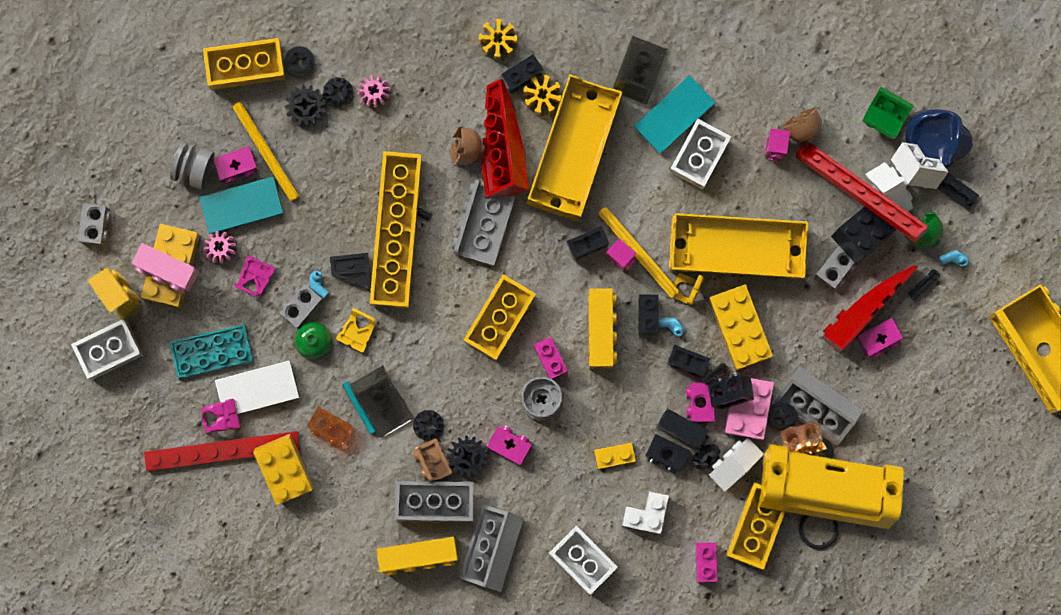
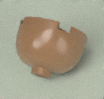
[783,107,822,143]
[450,126,484,165]

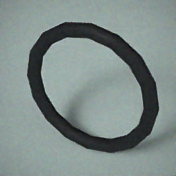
[799,515,838,549]

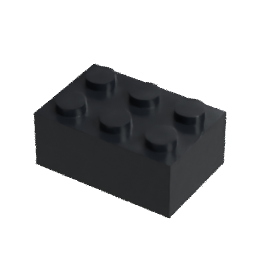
[831,206,897,265]

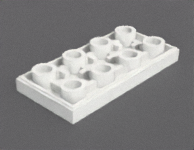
[215,361,299,414]

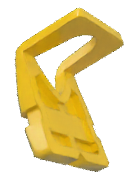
[673,273,704,305]
[336,308,375,353]

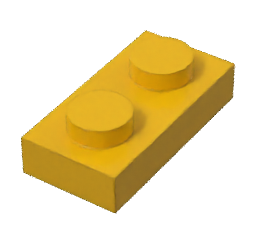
[594,442,636,469]

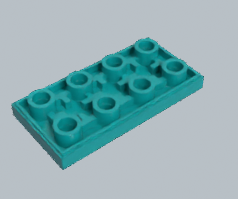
[634,75,716,154]
[199,177,283,234]
[170,324,253,379]

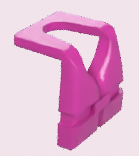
[234,255,275,297]
[200,398,240,434]

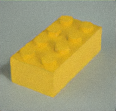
[203,38,286,90]
[141,224,200,309]
[88,267,141,320]
[463,274,536,362]
[708,284,773,371]
[588,289,617,369]
[725,483,785,570]
[376,537,458,575]

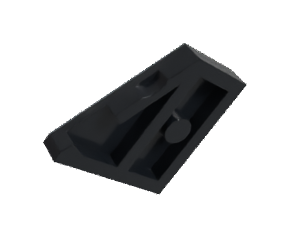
[330,253,371,290]

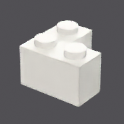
[891,142,948,189]
[866,162,913,212]
[709,438,764,492]
[622,492,668,534]

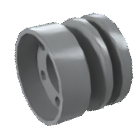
[170,142,215,190]
[522,377,562,421]

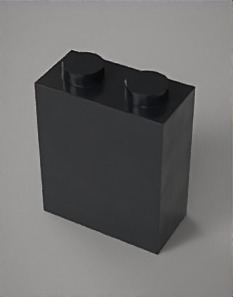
[656,408,709,449]

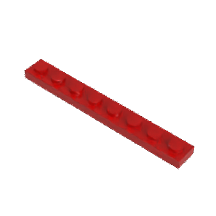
[795,143,928,242]
[144,431,300,471]

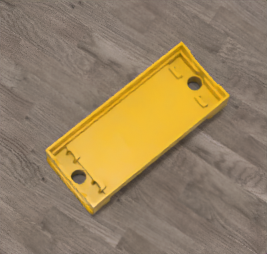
[526,74,622,221]
[669,213,808,279]
[759,444,904,529]

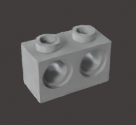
[78,203,111,246]
[814,245,857,290]
[280,284,323,329]

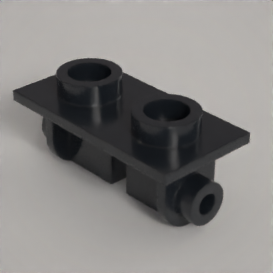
[937,173,979,210]

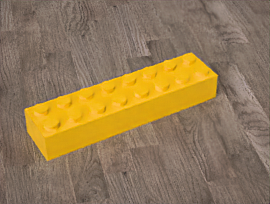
[370,151,422,309]

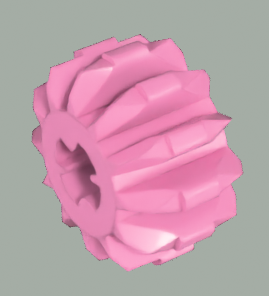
[358,75,390,108]
[203,231,236,264]

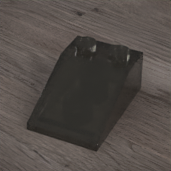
[612,36,668,105]
[350,365,415,438]

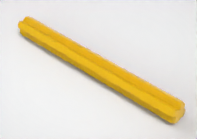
[233,102,299,201]
[598,207,679,298]

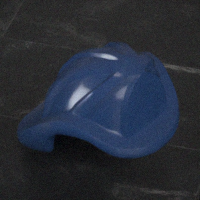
[906,109,973,168]

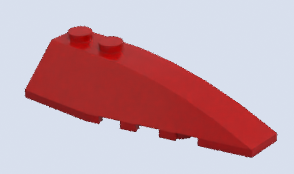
[481,79,529,198]
[821,265,918,353]

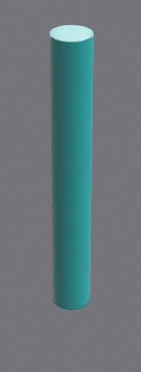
[342,381,377,435]

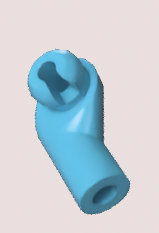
[939,250,969,267]
[310,271,329,299]
[659,318,684,337]

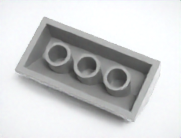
[774,367,863,446]
[395,481,474,524]
[459,504,524,592]

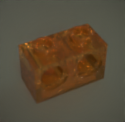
[307,406,353,447]
[780,421,826,454]

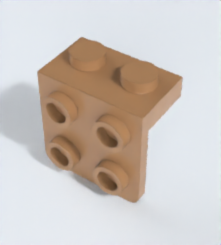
[412,438,452,483]

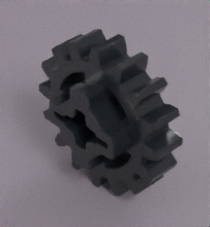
[285,85,326,127]
[447,435,489,477]

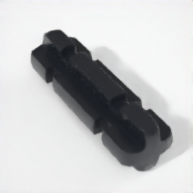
[908,269,940,301]
[702,363,729,385]

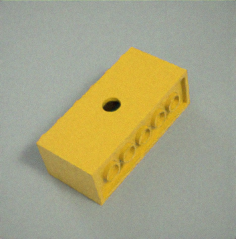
[988,284,1061,414]

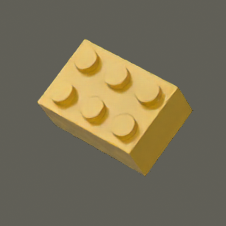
[253,433,313,505]

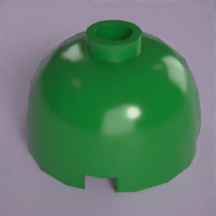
[904,212,943,249]
[294,322,333,360]

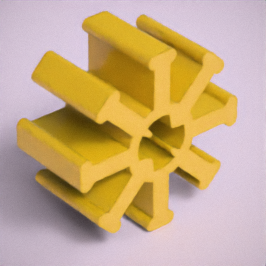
[479,19,517,60]
[524,75,562,116]

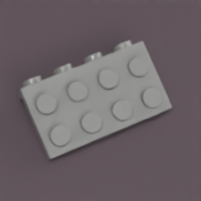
[451,180,516,266]

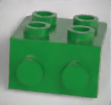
[862,87,914,139]

